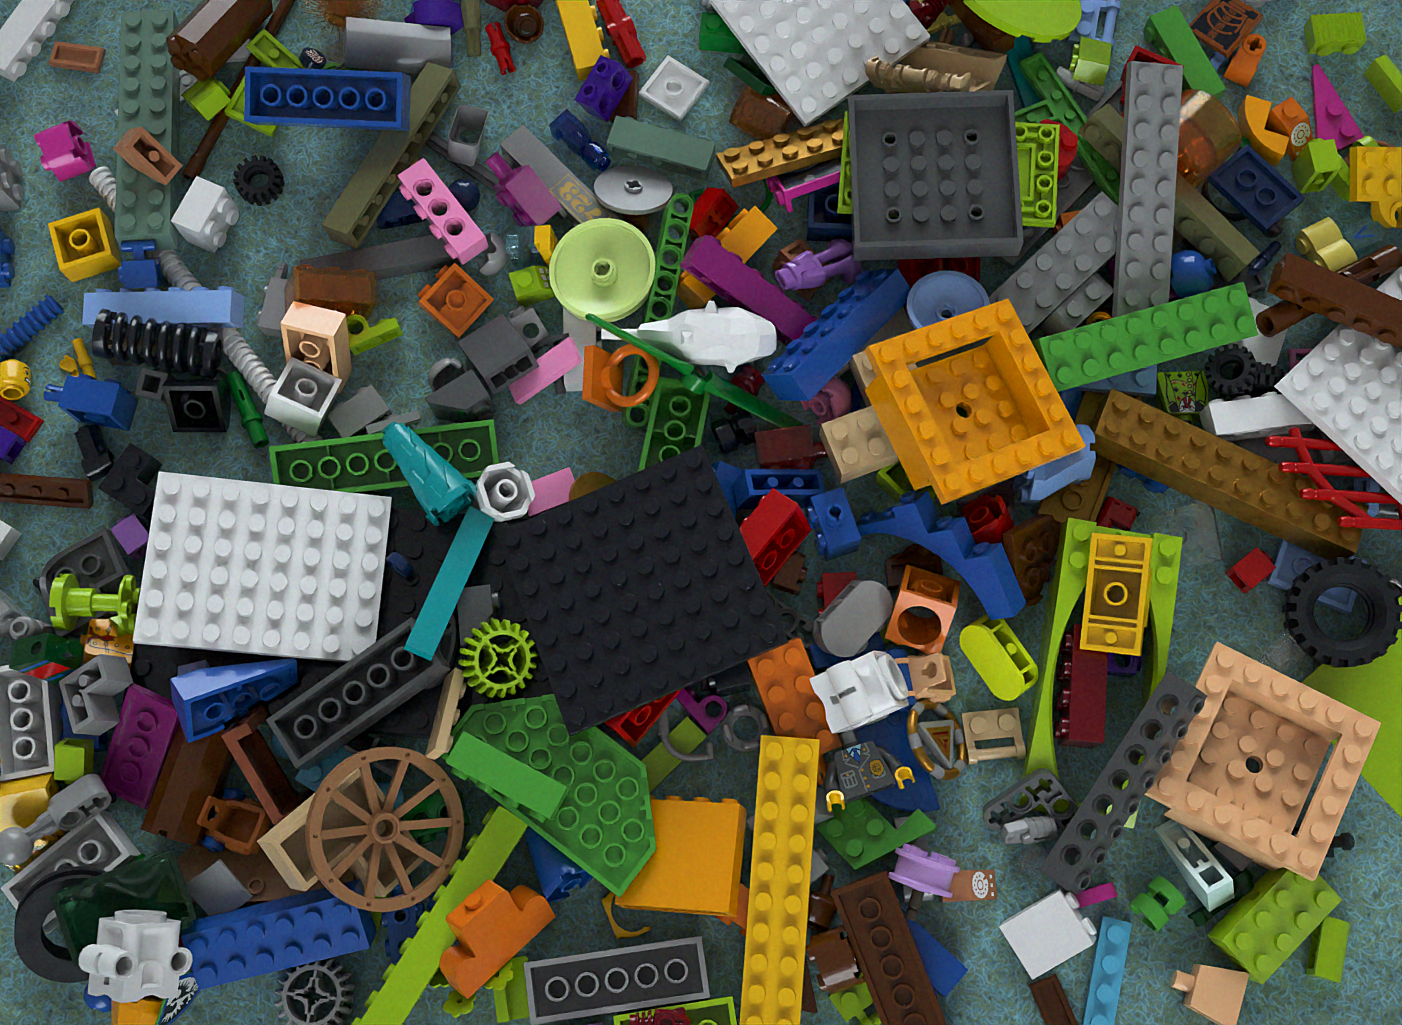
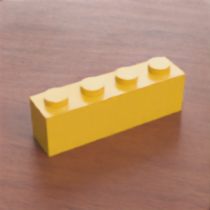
[555,0,610,81]

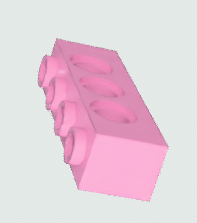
[397,158,489,265]

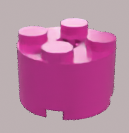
[34,120,96,182]

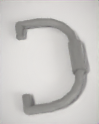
[657,678,714,762]

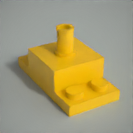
[1080,533,1153,656]

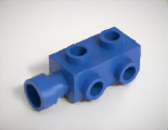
[382,875,425,963]

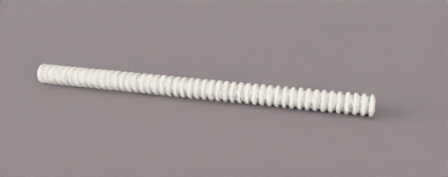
[89,166,323,443]

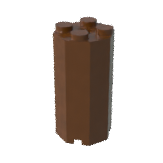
[166,0,273,82]
[141,722,234,847]

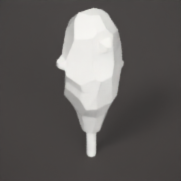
[601,300,777,373]

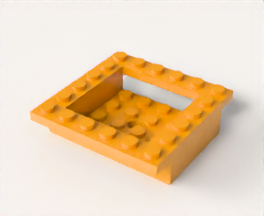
[864,298,1086,505]

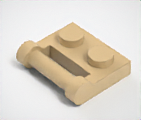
[961,707,1026,765]

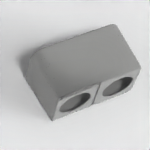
[447,105,489,166]

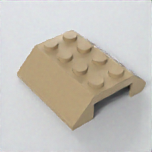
[865,41,1007,94]

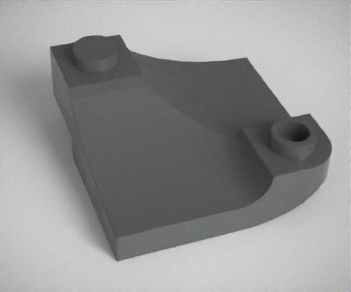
[39,528,141,639]

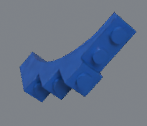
[856,491,1026,620]

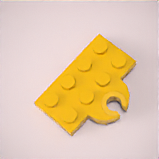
[1349,146,1402,228]

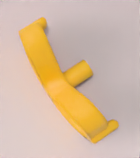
[59,355,80,377]

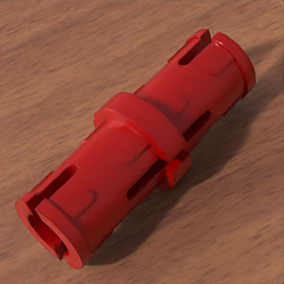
[485,22,516,75]

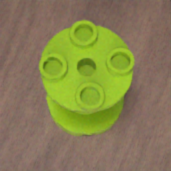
[49,574,141,632]

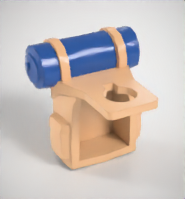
[885,648,956,713]

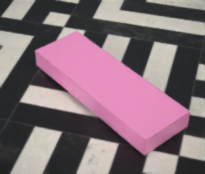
[509,337,583,405]

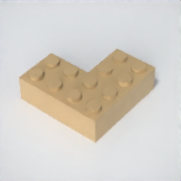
[819,351,918,484]
[257,768,424,897]

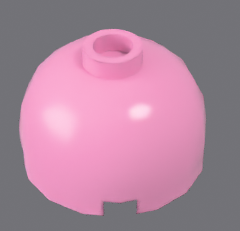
[800,376,852,427]

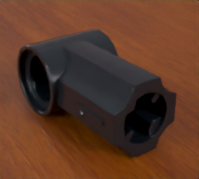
[74,424,114,482]

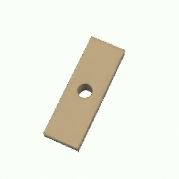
[425,668,466,760]

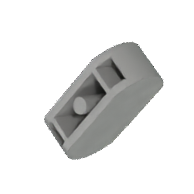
[1040,272,1114,336]
[812,579,893,657]

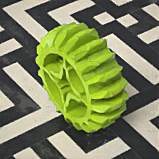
[459,619,538,698]

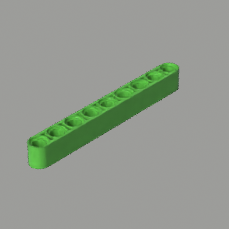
[621,193,693,429]

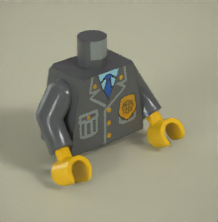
[824,730,915,812]

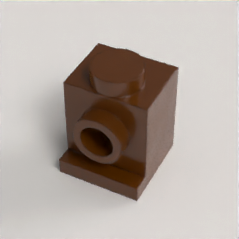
[772,551,808,596]

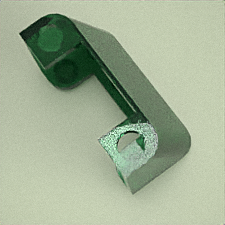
[50,848,198,967]

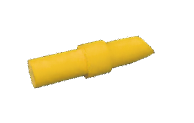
[72,338,97,380]

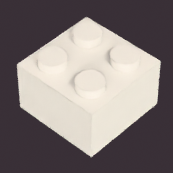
[171,176,239,254]
[264,357,342,437]

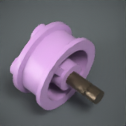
[888,843,960,921]

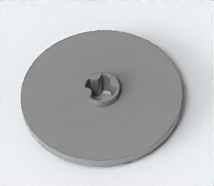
[594,166,673,215]

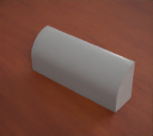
[344,17,451,74]

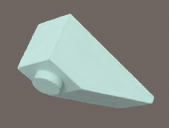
[1154,819,1234,912]

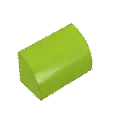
[1364,55,1402,113]
[1305,916,1351,984]

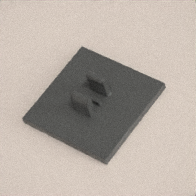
[343,734,412,777]

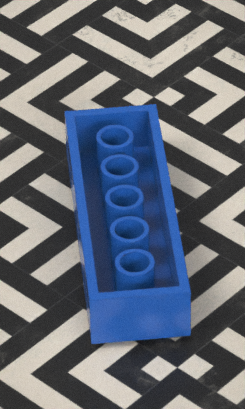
[244,66,411,131]
[762,268,911,401]
[180,879,377,990]

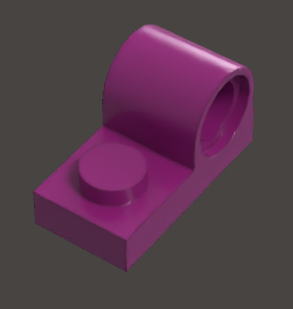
[675,686,727,735]

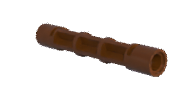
[1255,244,1402,337]

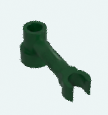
[1187,869,1254,927]

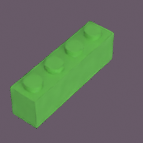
[1143,5,1226,112]
[445,731,570,823]

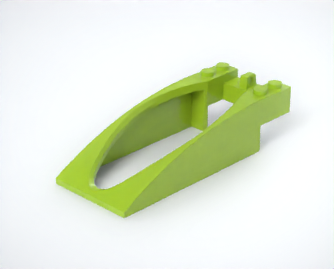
[1018,517,1183,829]

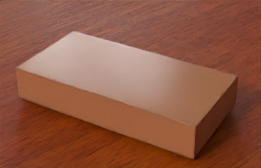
[49,41,106,74]

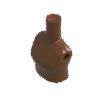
[807,874,837,932]

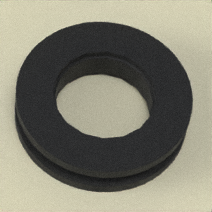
[14,866,135,983]

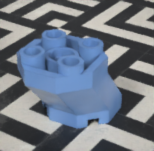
[1010,424,1096,506]

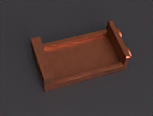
[221,705,314,826]

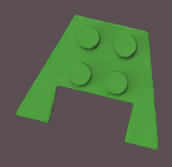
[817,798,939,872]

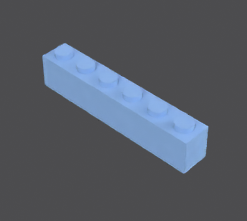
[82,286,245,330]

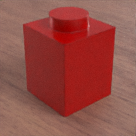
[1225,547,1276,594]

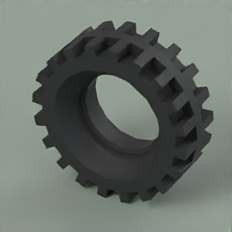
[1282,557,1402,668]

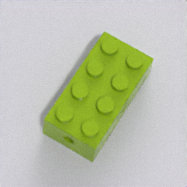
[1206,867,1342,985]

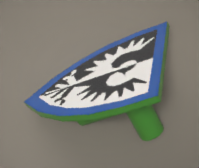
[154,971,200,1025]

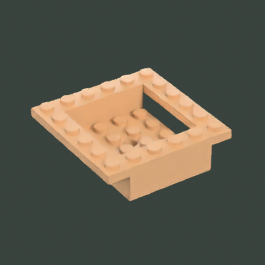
[1144,642,1381,881]

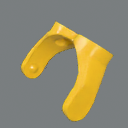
[601,891,651,940]

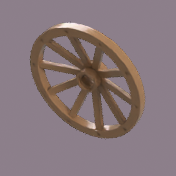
[305,747,464,912]

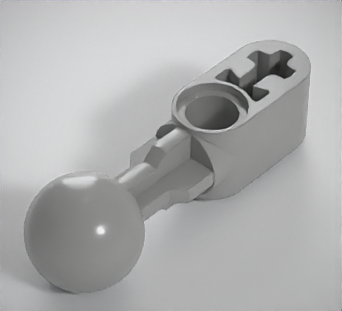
[0,774,111,866]

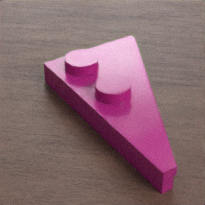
[1311,64,1364,152]

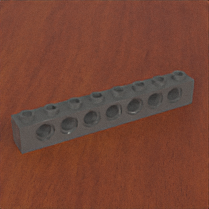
[1040,671,1207,895]

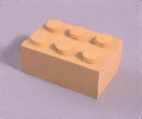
[280,301,352,393]

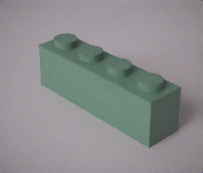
[606,116,716,181]

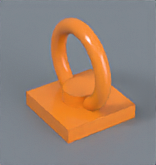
[582,344,659,412]

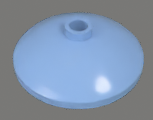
[906,271,990,330]

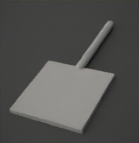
[183,859,253,916]

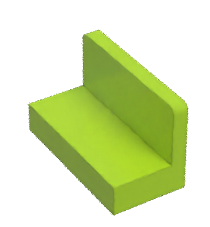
[493,956,530,1023]

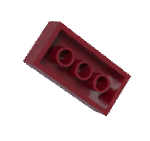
[1053,624,1108,749]

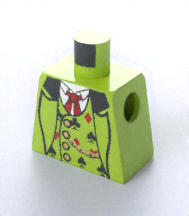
[1155,371,1209,425]

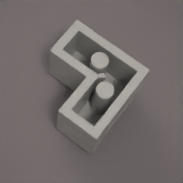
[59,654,133,736]

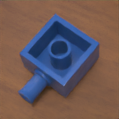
[44,374,138,431]
[805,487,862,561]

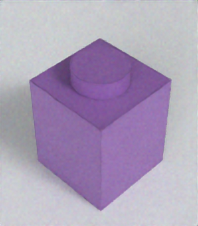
[110,513,150,560]

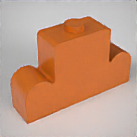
[439,879,556,999]

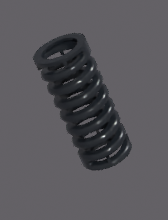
[92,308,224,379]

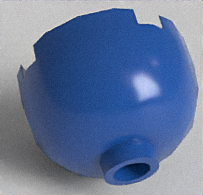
[1170,250,1217,299]

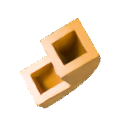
[1238,95,1289,166]

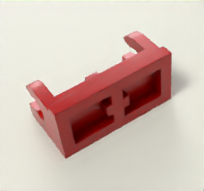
[688,187,739,241]

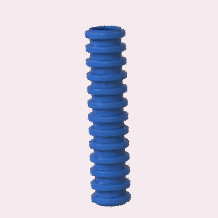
[0,295,64,362]

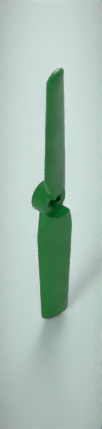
[585,313,806,438]

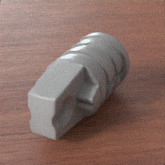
[1001,814,1057,844]

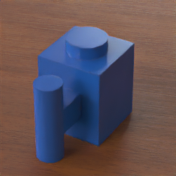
[118,240,163,289]

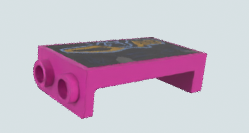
[766,157,841,213]

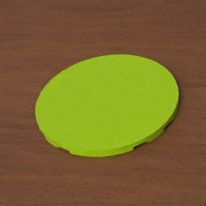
[963,0,1082,43]

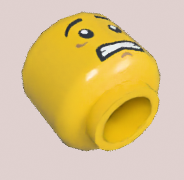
[0,359,32,400]

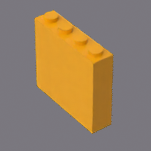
[615,795,747,917]

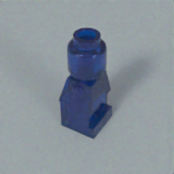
[549,109,611,172]

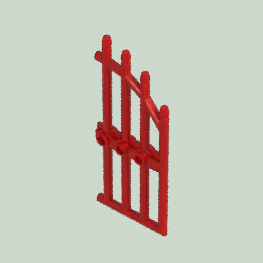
[1265,428,1402,530]

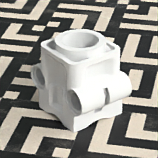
[809,651,909,733]
[79,910,193,1003]

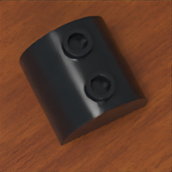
[162,379,231,432]

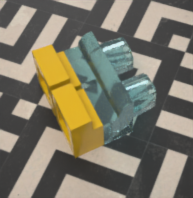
[505,225,559,267]

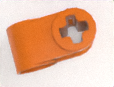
[1223,34,1266,88]

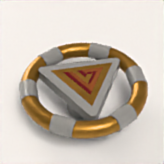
[907,699,967,780]

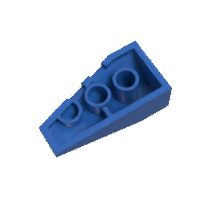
[170,658,298,743]

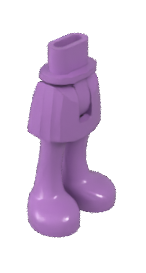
[774,238,862,290]

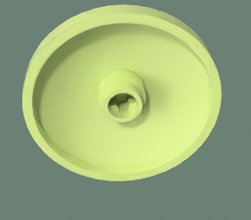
[549,218,656,322]

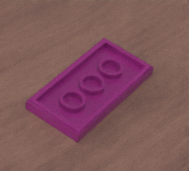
[100,683,180,810]

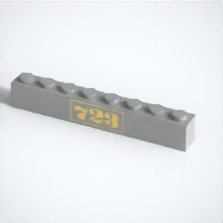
[500,125,655,255]

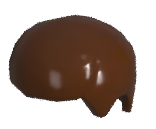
[504,4,544,44]

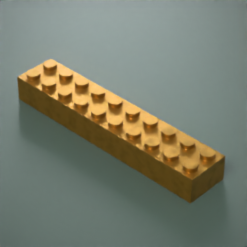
[1090,388,1369,560]

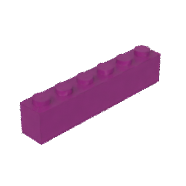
[679,235,818,347]

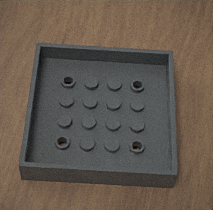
[847,90,1024,261]

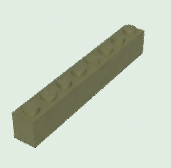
[322,62,461,249]
[1078,103,1260,282]

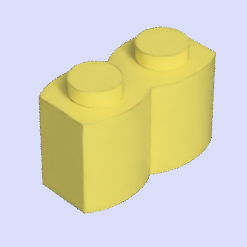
[1295,217,1358,272]

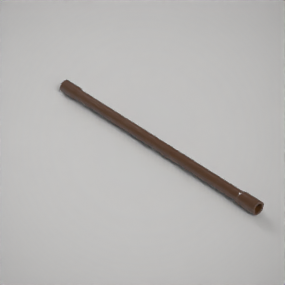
[181,0,295,181]

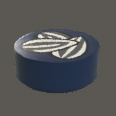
[299,47,327,69]

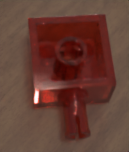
[754,424,828,469]

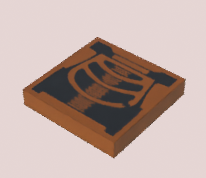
[1189,0,1263,58]

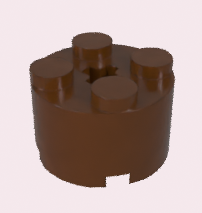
[806,925,865,995]

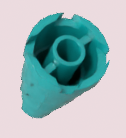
[382,422,477,526]

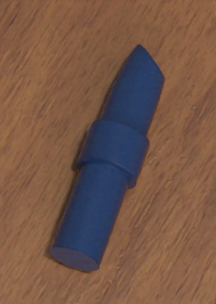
[1248,241,1281,276]

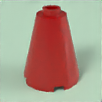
[961,495,1015,548]

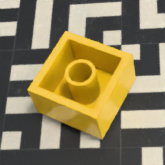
[48,208,121,282]

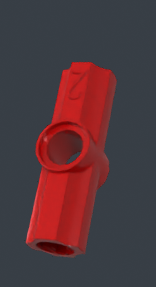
[596,0,646,68]

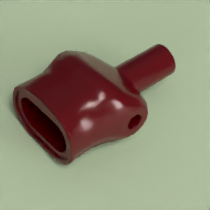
[724,364,765,415]

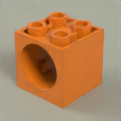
[884,564,961,654]

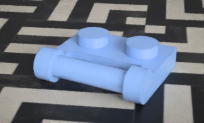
[1067,0,1121,51]

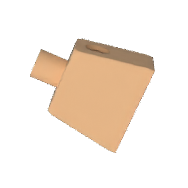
[1171,964,1249,1025]

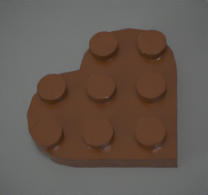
[1003,513,1062,606]

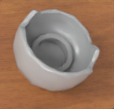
[476,232,509,275]
[428,358,468,392]

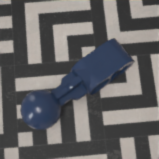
[376,179,480,229]

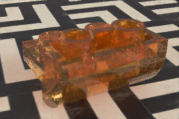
[729,85,795,141]

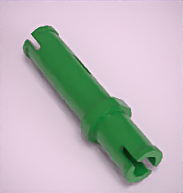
[225,371,269,449]

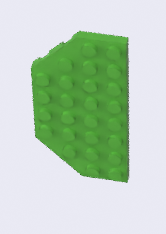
[441,694,657,898]

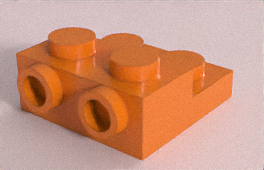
[417,263,494,339]

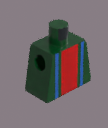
[9,633,83,684]

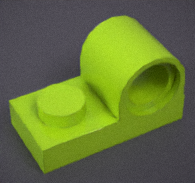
[346,314,404,356]

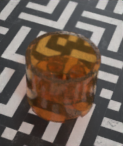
[1177,89,1241,189]

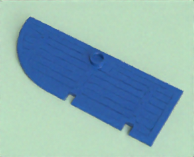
[808,632,940,812]

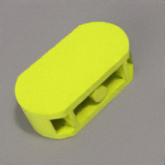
[959,614,1039,701]

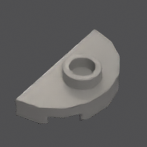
[365,410,421,434]

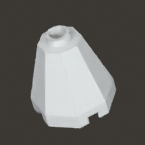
[473,462,535,522]

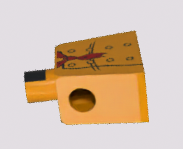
[68,619,134,670]

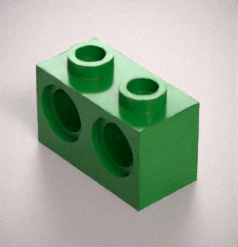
[404,789,470,844]

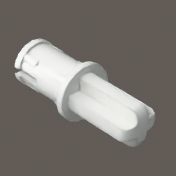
[1056,66,1105,101]

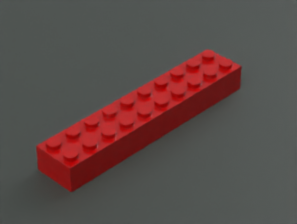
[604,488,812,748]

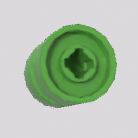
[1129,875,1186,932]

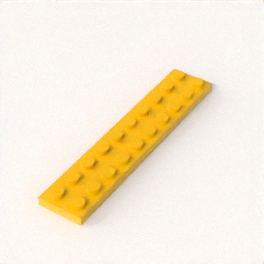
[739,735,820,1025]

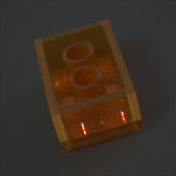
[284,264,378,321]

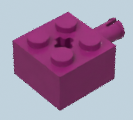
[485,151,562,229]

